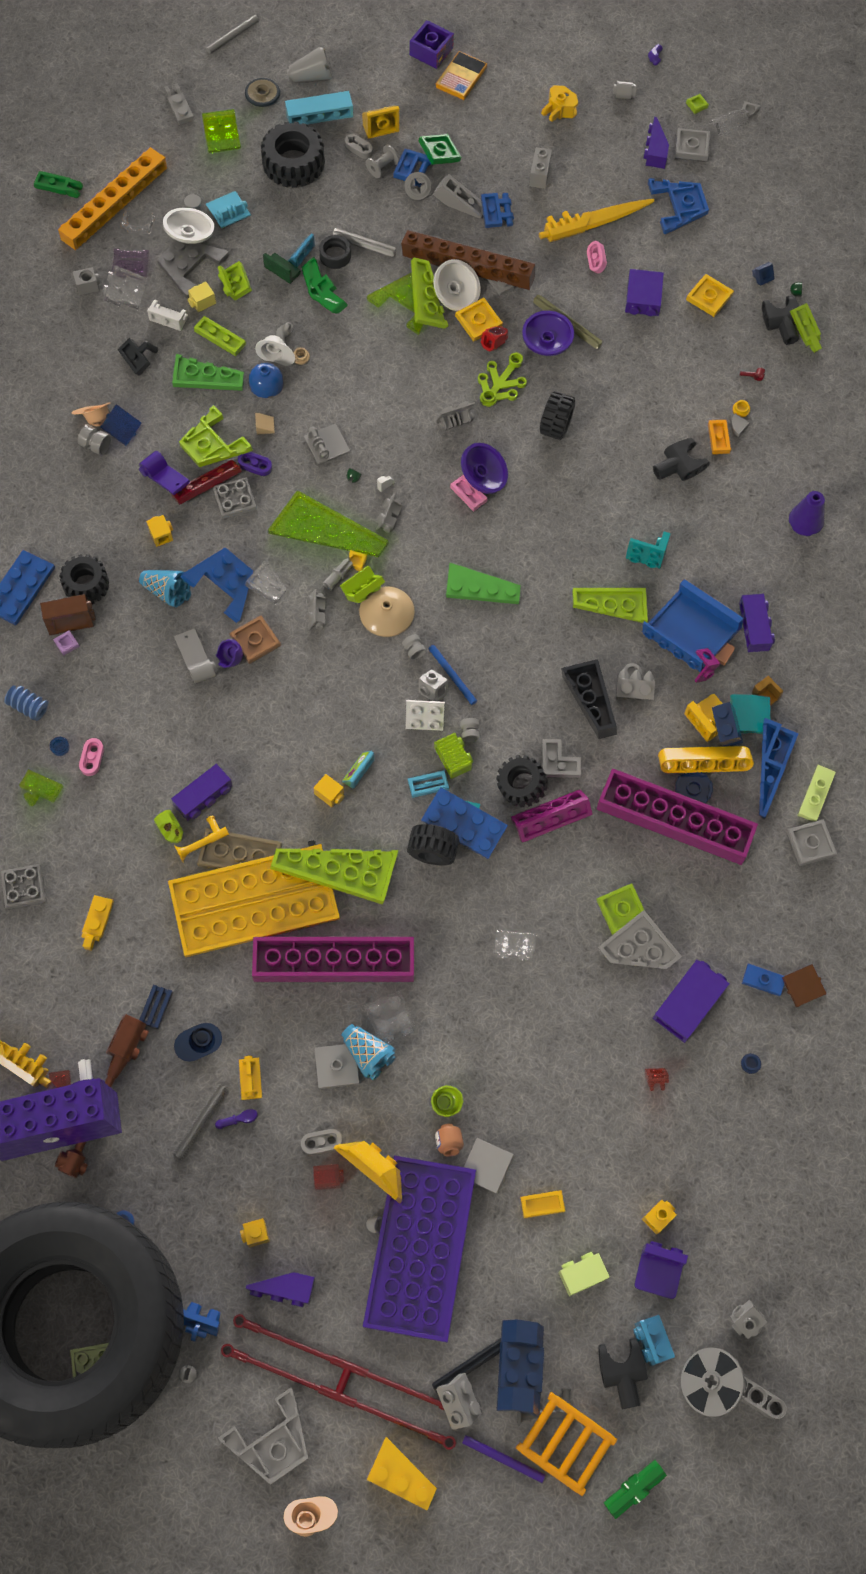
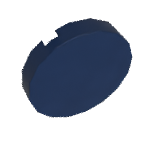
[675,772,713,804]

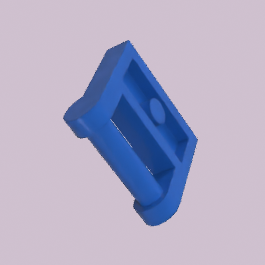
[393,149,431,187]

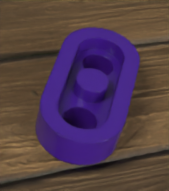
[238,452,272,476]

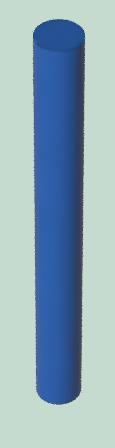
[428,645,477,705]

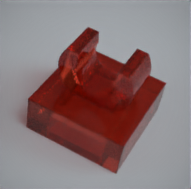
[645,1068,669,1091]

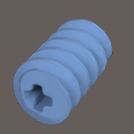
[4,686,48,721]

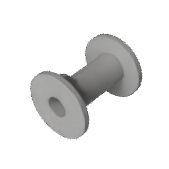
[366,144,399,178]

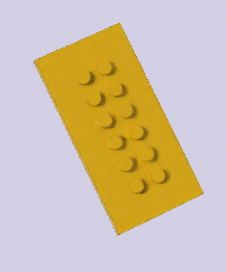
[168,844,340,958]

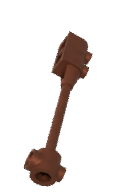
[55,1014,149,1178]

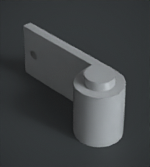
[174,628,218,684]

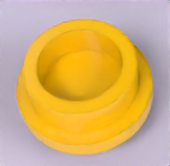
[732,400,750,417]

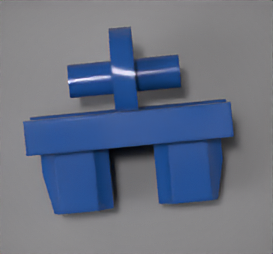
[183,1302,220,1342]

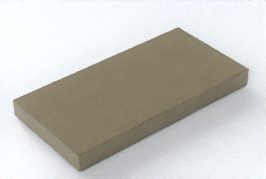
[197,828,282,869]

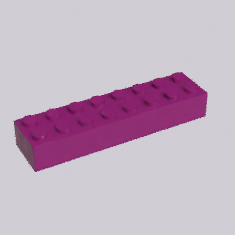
[596,768,758,865]
[252,937,414,982]

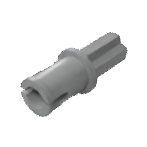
[323,558,353,591]

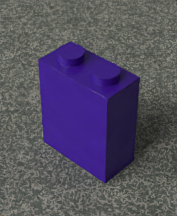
[625,269,664,316]

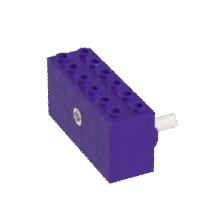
[0,1059,122,1161]

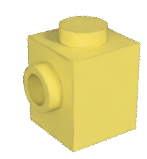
[188,282,216,312]

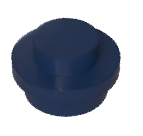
[741,1053,761,1074]

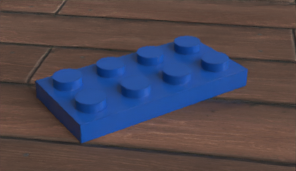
[0,550,55,625]
[421,787,508,859]

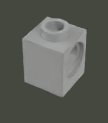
[73,267,101,295]

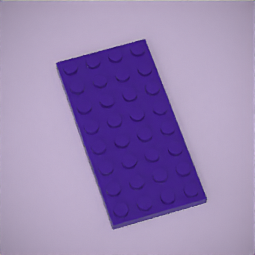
[363,1155,476,1343]

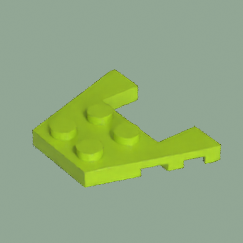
[179,405,253,468]

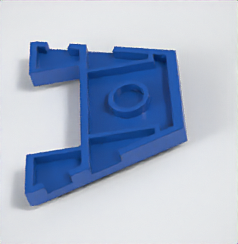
[648,178,709,234]
[180,548,253,623]

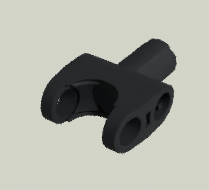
[762,295,799,345]
[653,438,710,481]
[598,1338,648,1409]

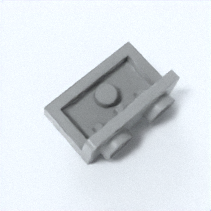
[436,1373,482,1429]

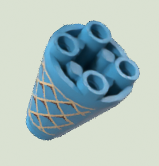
[139,570,191,607]
[341,1024,396,1080]

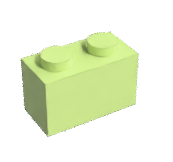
[559,1252,609,1296]

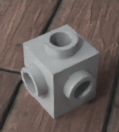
[419,669,448,702]
[730,1299,767,1339]

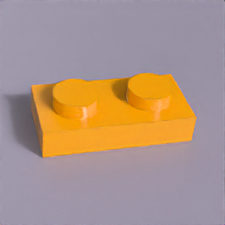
[708,420,731,454]

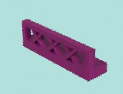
[511,789,593,843]

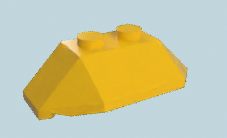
[334,1141,402,1204]

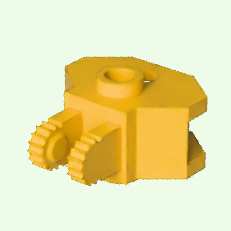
[541,85,578,122]

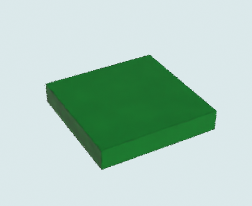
[418,134,462,165]

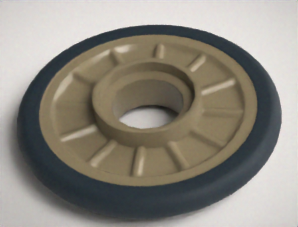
[245,78,280,107]

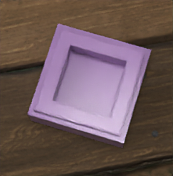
[53,630,80,656]

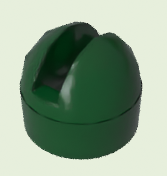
[790,282,802,296]
[346,468,362,483]

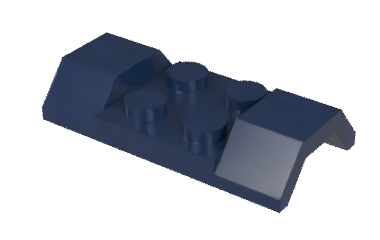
[496,1319,544,1417]

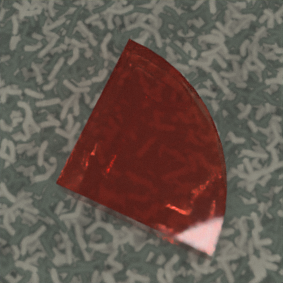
[49,1070,71,1088]

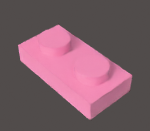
[450,474,487,512]

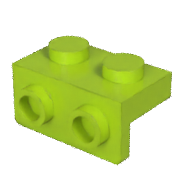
[218,261,252,300]
[340,566,385,603]

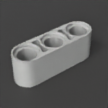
[741,1376,787,1419]

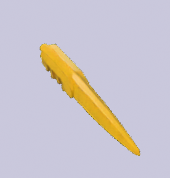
[539,199,654,242]
[0,1040,52,1088]

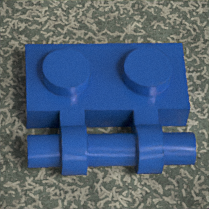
[481,193,514,228]

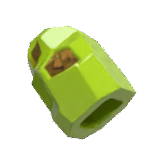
[153,810,183,843]

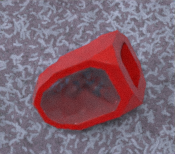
[481,326,508,352]

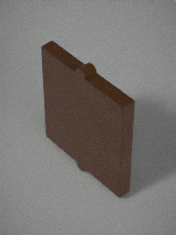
[782,964,827,1007]

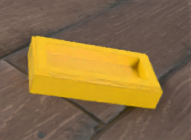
[520,1190,565,1219]

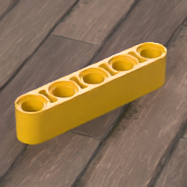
[658,746,754,773]

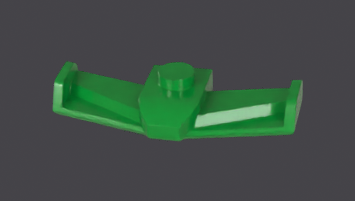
[301,257,348,314]

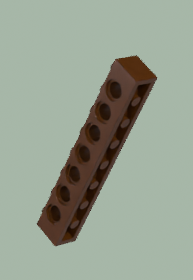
[401,230,535,290]

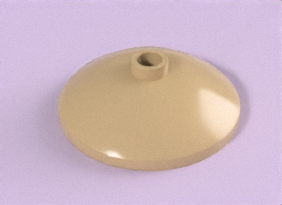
[359,587,414,637]

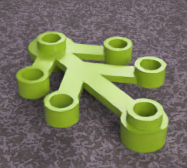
[478,352,527,407]

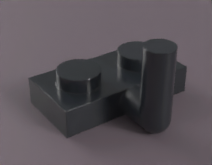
[117,338,158,376]

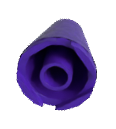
[789,491,825,536]

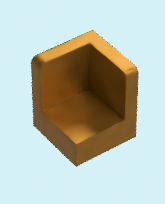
[752,675,783,706]

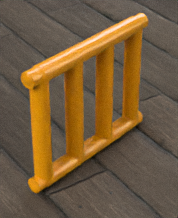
[516,1392,617,1496]

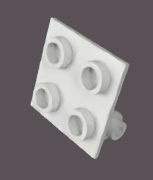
[406,700,445,731]

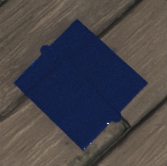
[100,404,142,446]

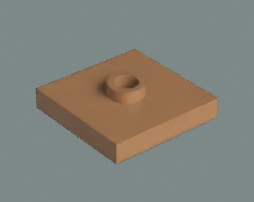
[229,615,281,664]

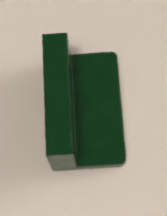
[263,252,301,284]

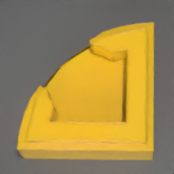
[349,550,367,571]

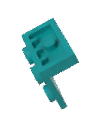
[626,531,671,569]

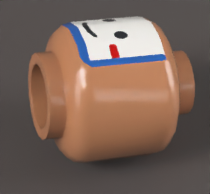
[435,1124,464,1157]

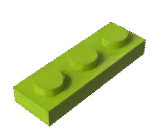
[194,316,246,357]

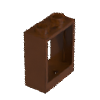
[40,594,96,636]

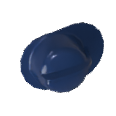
[174,1023,222,1062]

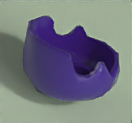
[215,639,243,668]

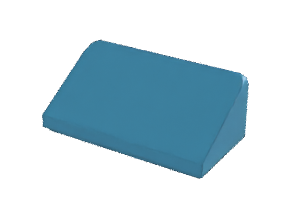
[288,233,315,268]

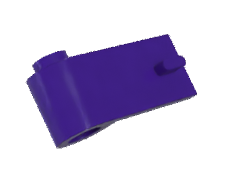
[139,451,190,495]

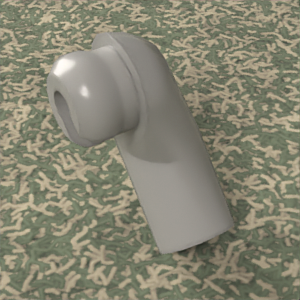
[276,322,294,343]

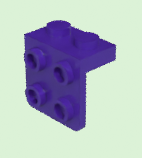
[634,1241,688,1299]

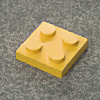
[686,274,734,317]
[455,298,503,342]

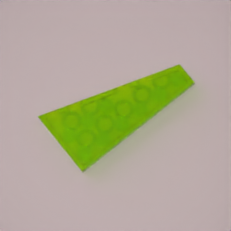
[268,490,389,557]

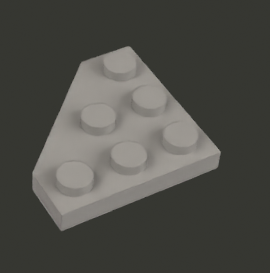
[597,910,682,969]

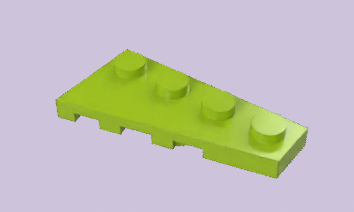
[572,588,648,623]

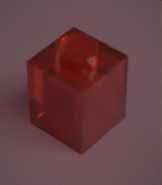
[313,1164,344,1190]

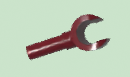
[740,368,765,381]

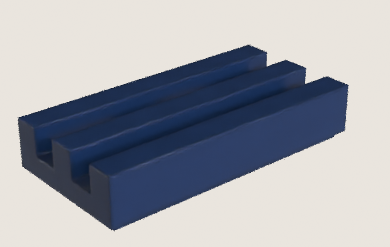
[139,984,173,1029]

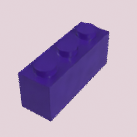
[739,594,775,652]
[171,763,232,821]

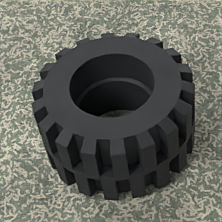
[539,391,575,440]
[59,554,109,604]
[496,755,548,807]
[407,824,460,866]

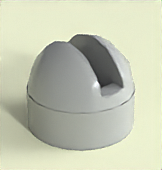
[366,1216,383,1234]
[179,1365,197,1384]

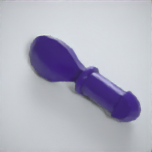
[215,1109,258,1129]

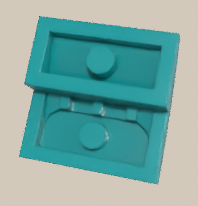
[730,694,770,735]

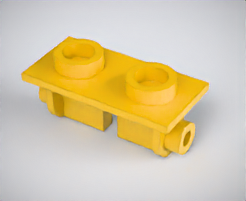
[239,1056,262,1100]

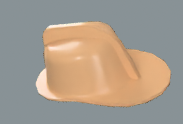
[72,402,110,427]
[284,1497,338,1537]

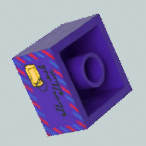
[409,20,454,69]

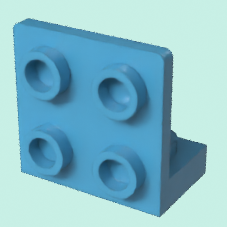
[633,1315,675,1366]

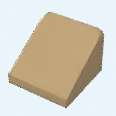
[255,413,275,434]

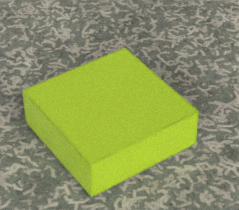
[686,94,709,114]

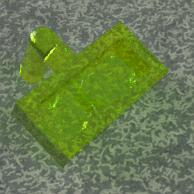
[19,769,63,806]

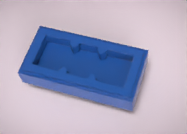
[742,964,784,997]

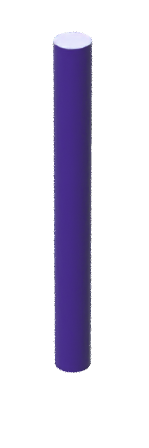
[462,1435,545,1483]

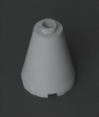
[287,45,333,82]

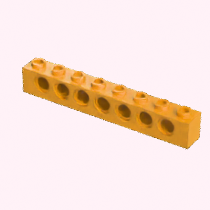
[58,147,167,251]

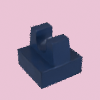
[752,262,775,286]

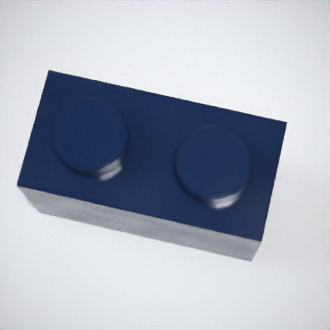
[712,702,743,747]

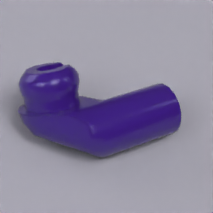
[648,44,663,66]

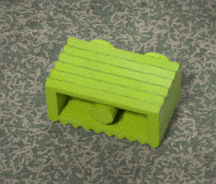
[434,733,473,779]

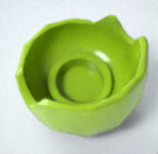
[431,1085,464,1117]

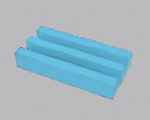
[408,770,449,798]

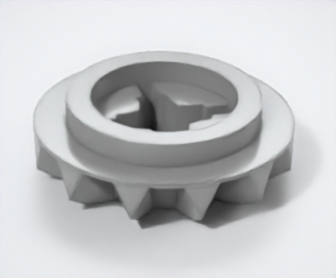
[404,172,431,200]

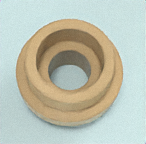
[293,347,310,365]

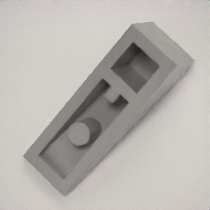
[433,174,483,218]

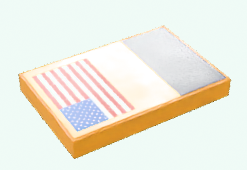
[436,51,487,100]

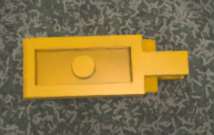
[81,895,114,951]

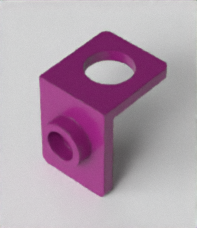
[694,648,720,683]

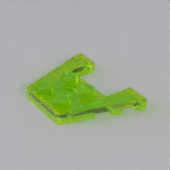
[367,272,423,335]

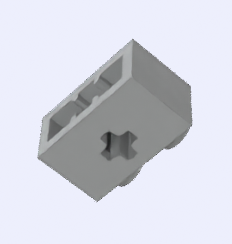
[529,147,552,189]

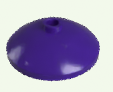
[522,311,574,356]
[461,443,508,494]

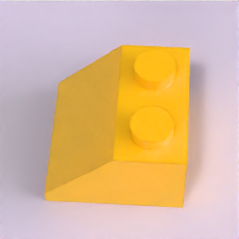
[362,106,399,139]

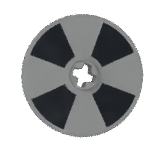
[681,1348,745,1417]

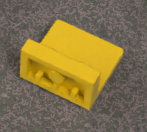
[684,694,723,742]

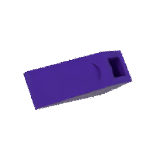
[643,116,669,169]
[246,1272,315,1307]

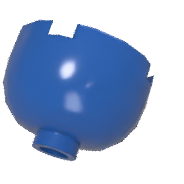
[249,362,284,398]

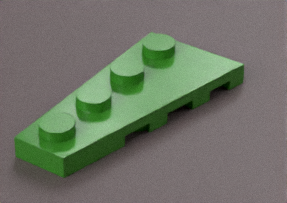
[446,563,521,604]

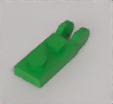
[34,171,83,198]

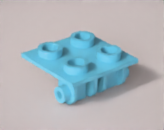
[206,191,251,228]

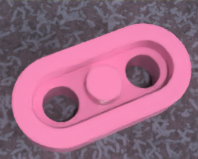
[587,241,607,274]
[79,738,104,776]

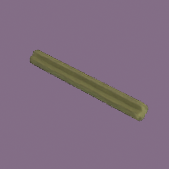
[533,294,602,349]

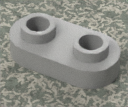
[301,1129,342,1155]

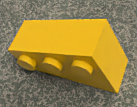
[367,1437,437,1510]

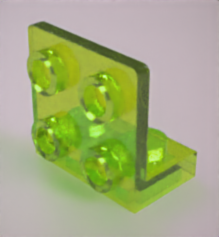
[202,109,241,153]

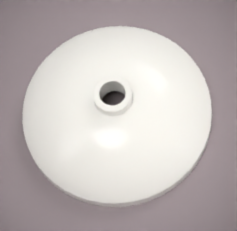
[163,208,214,244]
[434,259,480,311]

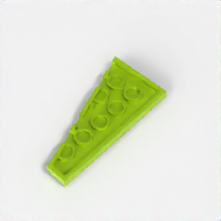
[270,848,398,905]

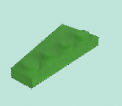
[172,354,244,391]

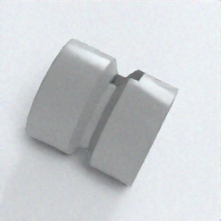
[78,424,112,456]

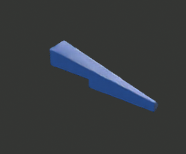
[759,718,799,819]

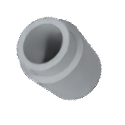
[613,81,636,99]

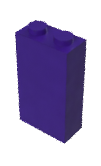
[652,960,730,1043]

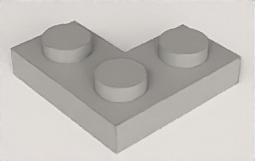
[542,739,581,778]

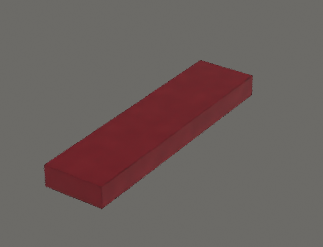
[171,459,242,505]

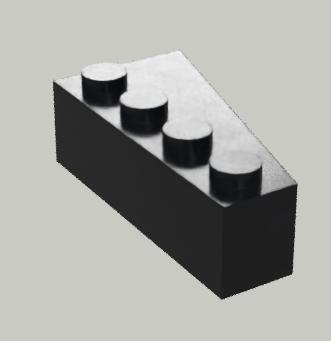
[561,659,617,739]

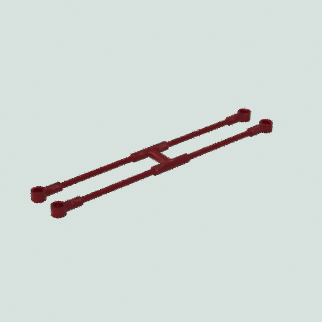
[221,1314,456,1450]

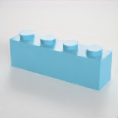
[285,91,353,124]

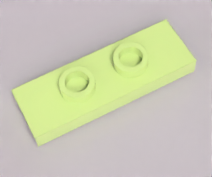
[798,765,836,822]

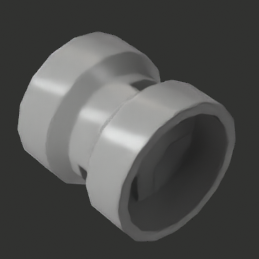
[402,634,427,660]
[460,718,480,742]

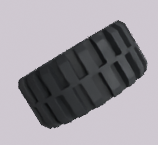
[261,122,325,188]

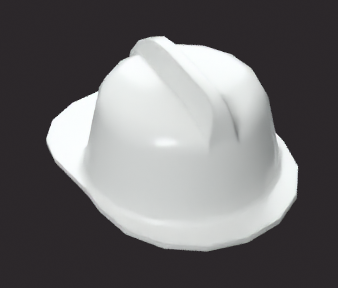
[255,335,295,366]

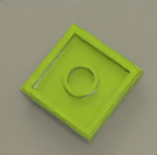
[596,883,645,935]

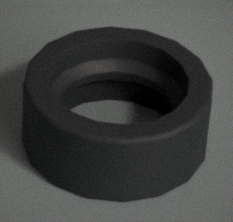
[319,235,351,269]

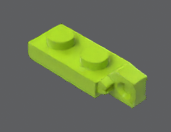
[790,303,822,353]

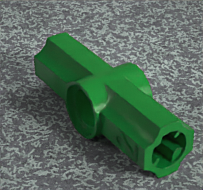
[603,1460,667,1519]

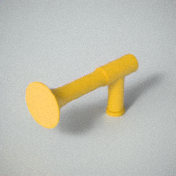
[174,815,229,863]

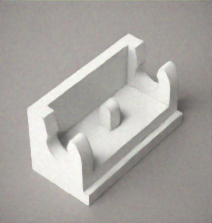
[147,300,188,331]

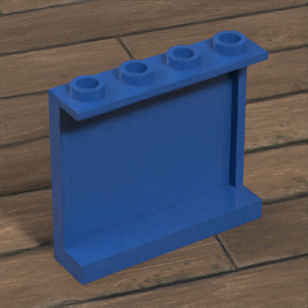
[642,579,743,672]

